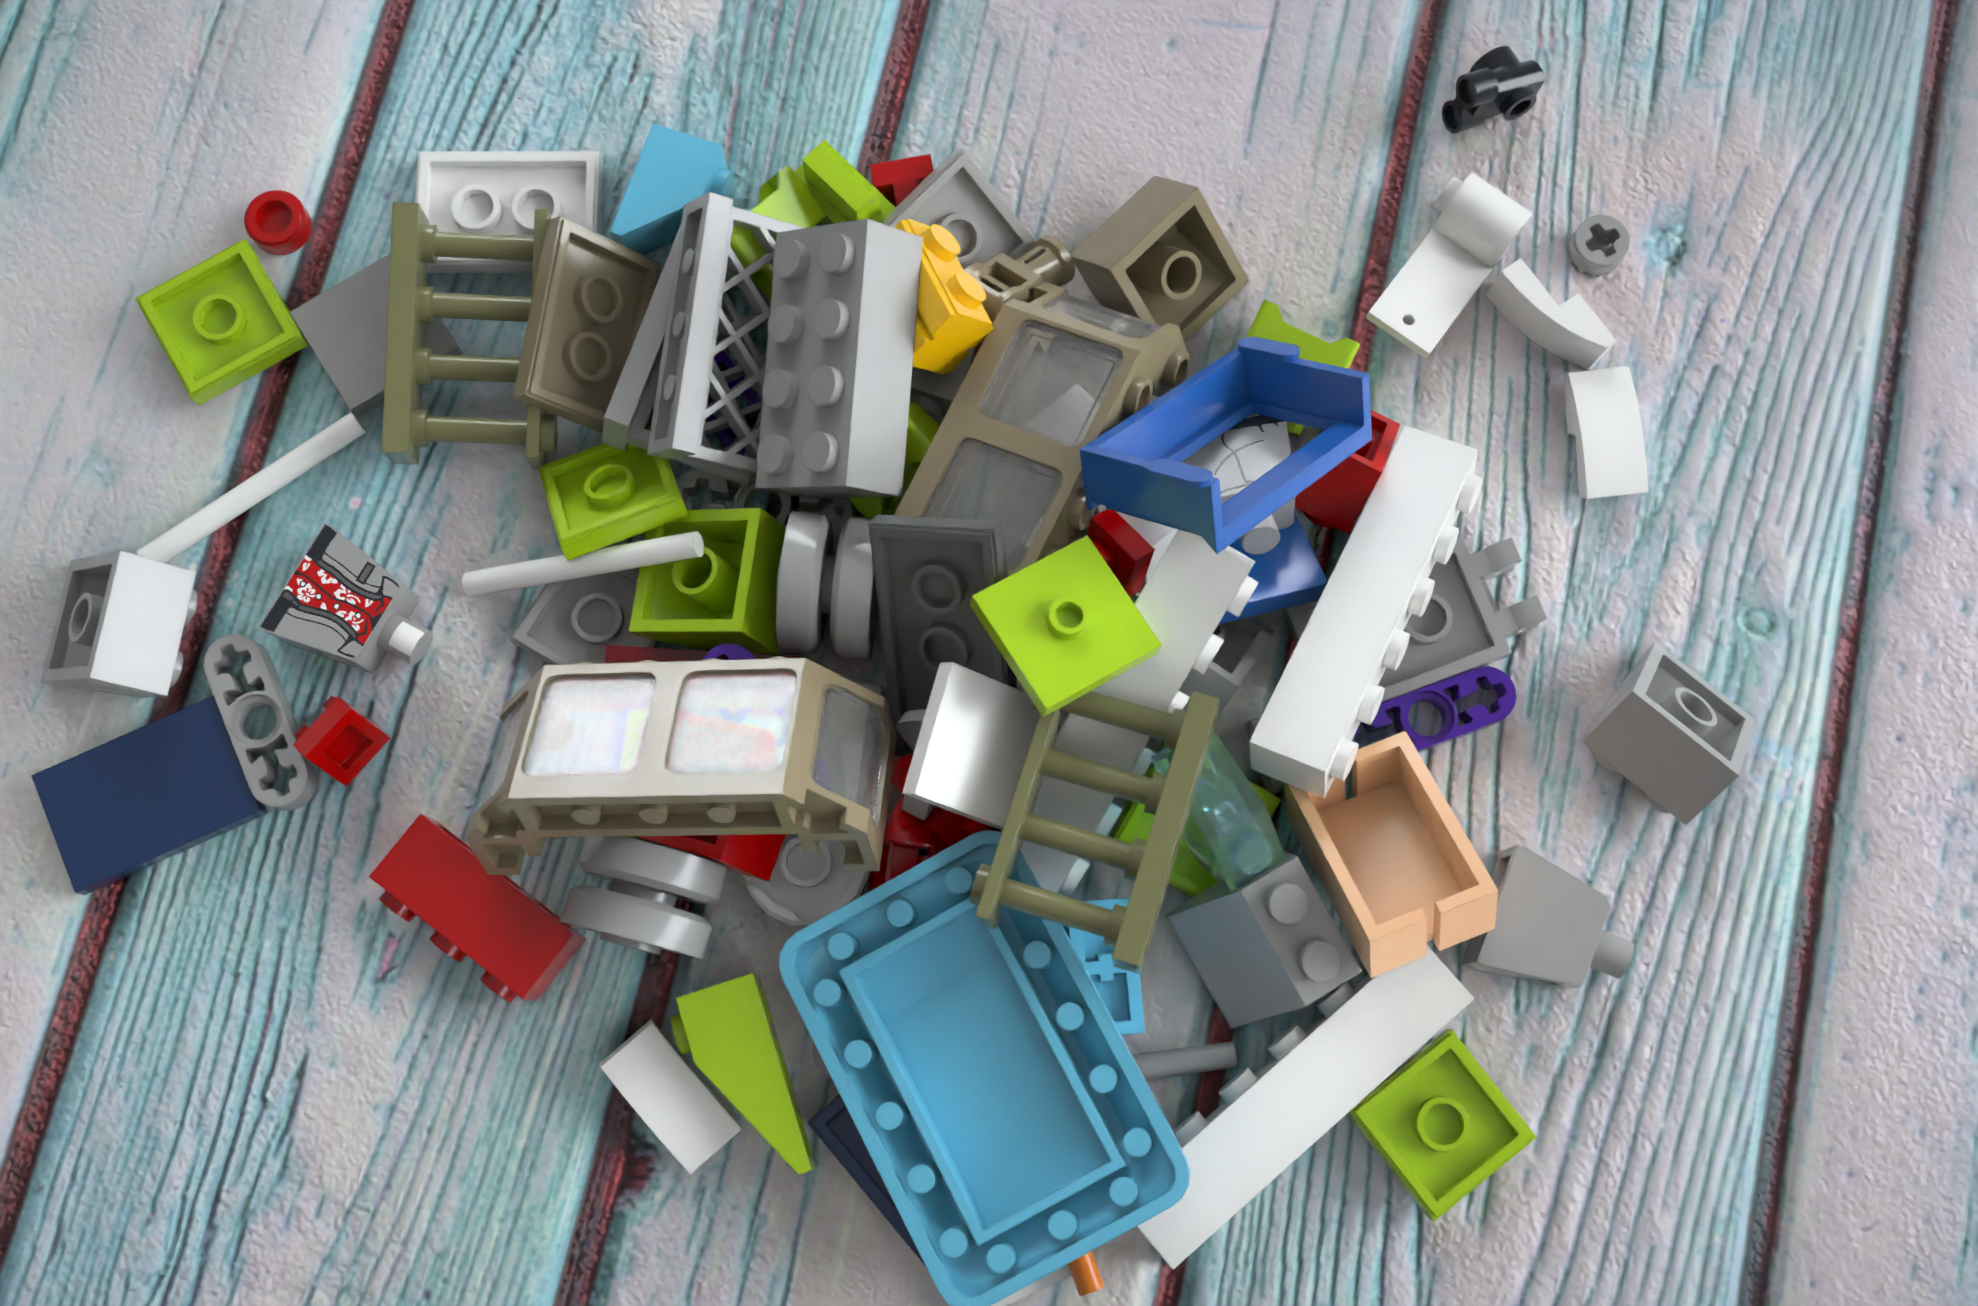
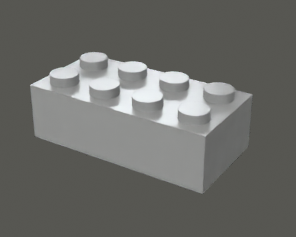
[755,219,923,499]

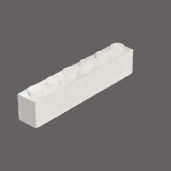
[1249,425,1483,798]
[1001,530,1259,897]
[1136,945,1474,1270]

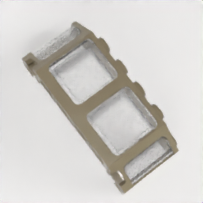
[877,282,1190,679]
[465,656,897,875]

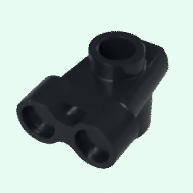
[1442,46,1545,134]

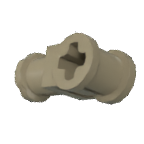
[964,234,1075,324]

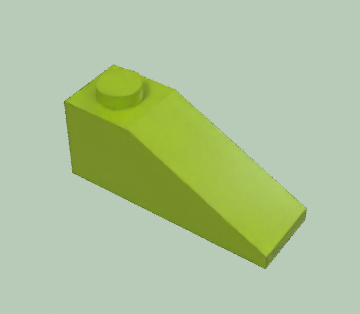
[670,973,817,1175]

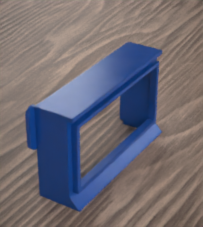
[1079,337,1372,554]

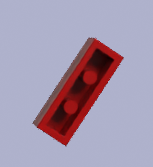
[369,814,587,1003]

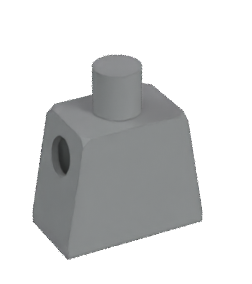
[1460,845,1634,989]

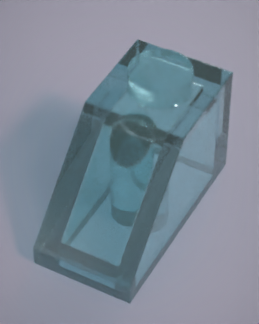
[1151,731,1286,893]

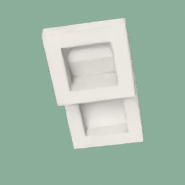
[1485,258,1617,369]
[1564,366,1648,499]
[600,1019,742,1175]

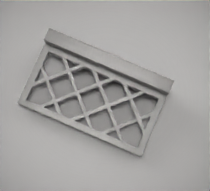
[647,192,804,475]
[601,225,771,486]

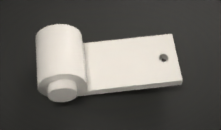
[1365,173,1533,359]

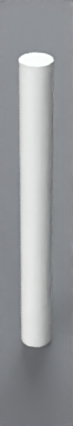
[136,412,367,563]
[462,531,704,597]

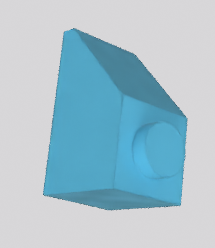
[610,124,733,255]

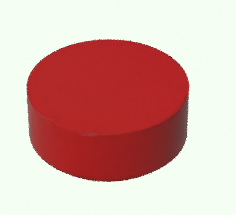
[244,190,312,255]

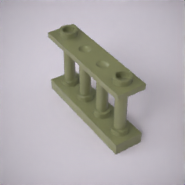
[382,202,558,469]
[970,691,1220,975]

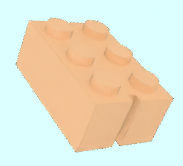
[1285,731,1498,978]

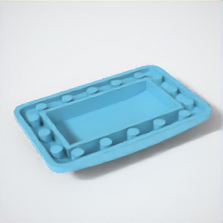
[779,830,1190,1306]

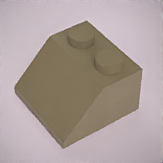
[1070,175,1249,343]

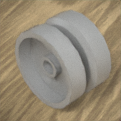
[776,510,879,660]
[559,836,729,960]

